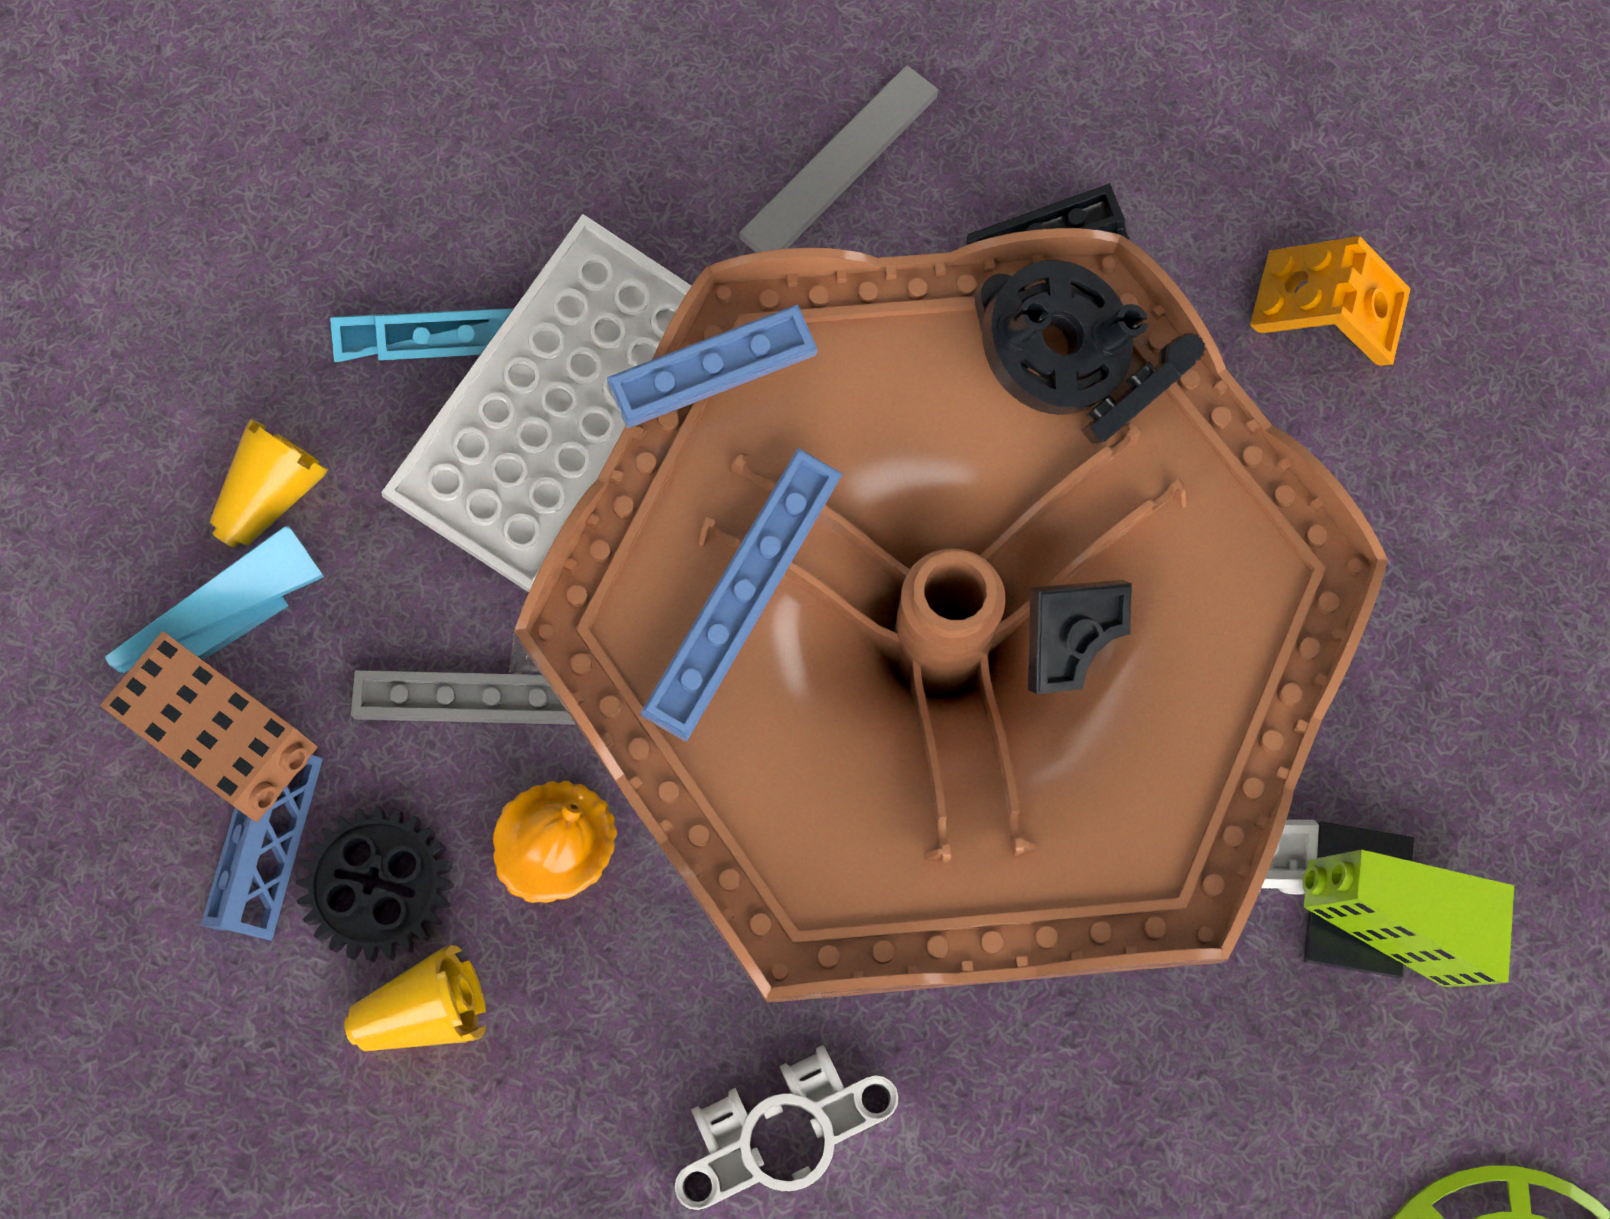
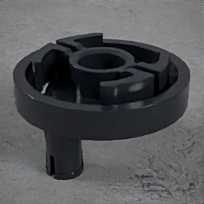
[982,260,1148,415]

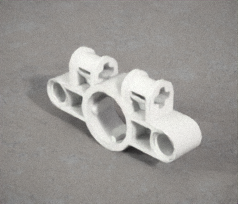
[675,1045,898,1210]

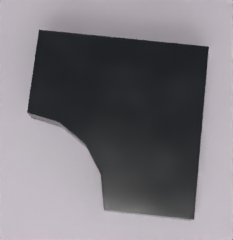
[1028,580,1132,694]

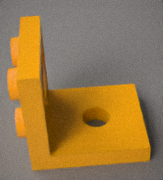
[1250,236,1411,366]

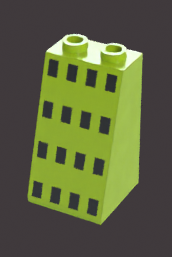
[1302,850,1514,987]

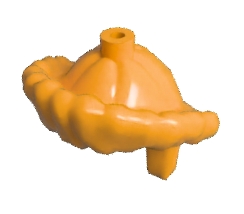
[493,781,617,903]

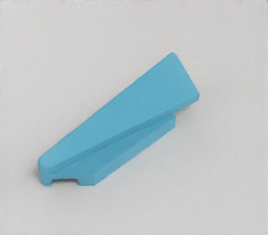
[330,308,514,362]
[105,526,324,673]

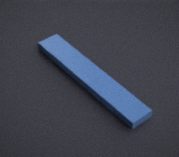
[640,448,843,742]

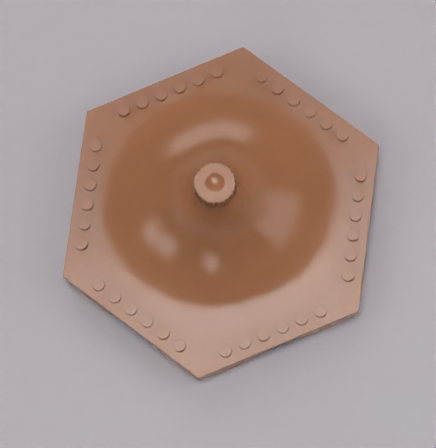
[514,228,1388,1003]

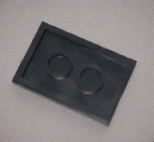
[1304,821,1414,978]

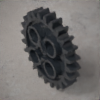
[296,806,454,963]

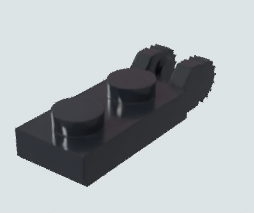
[1081,333,1206,444]

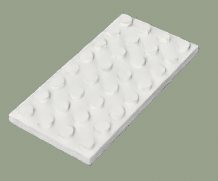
[381,214,691,592]

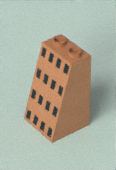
[100,631,318,823]

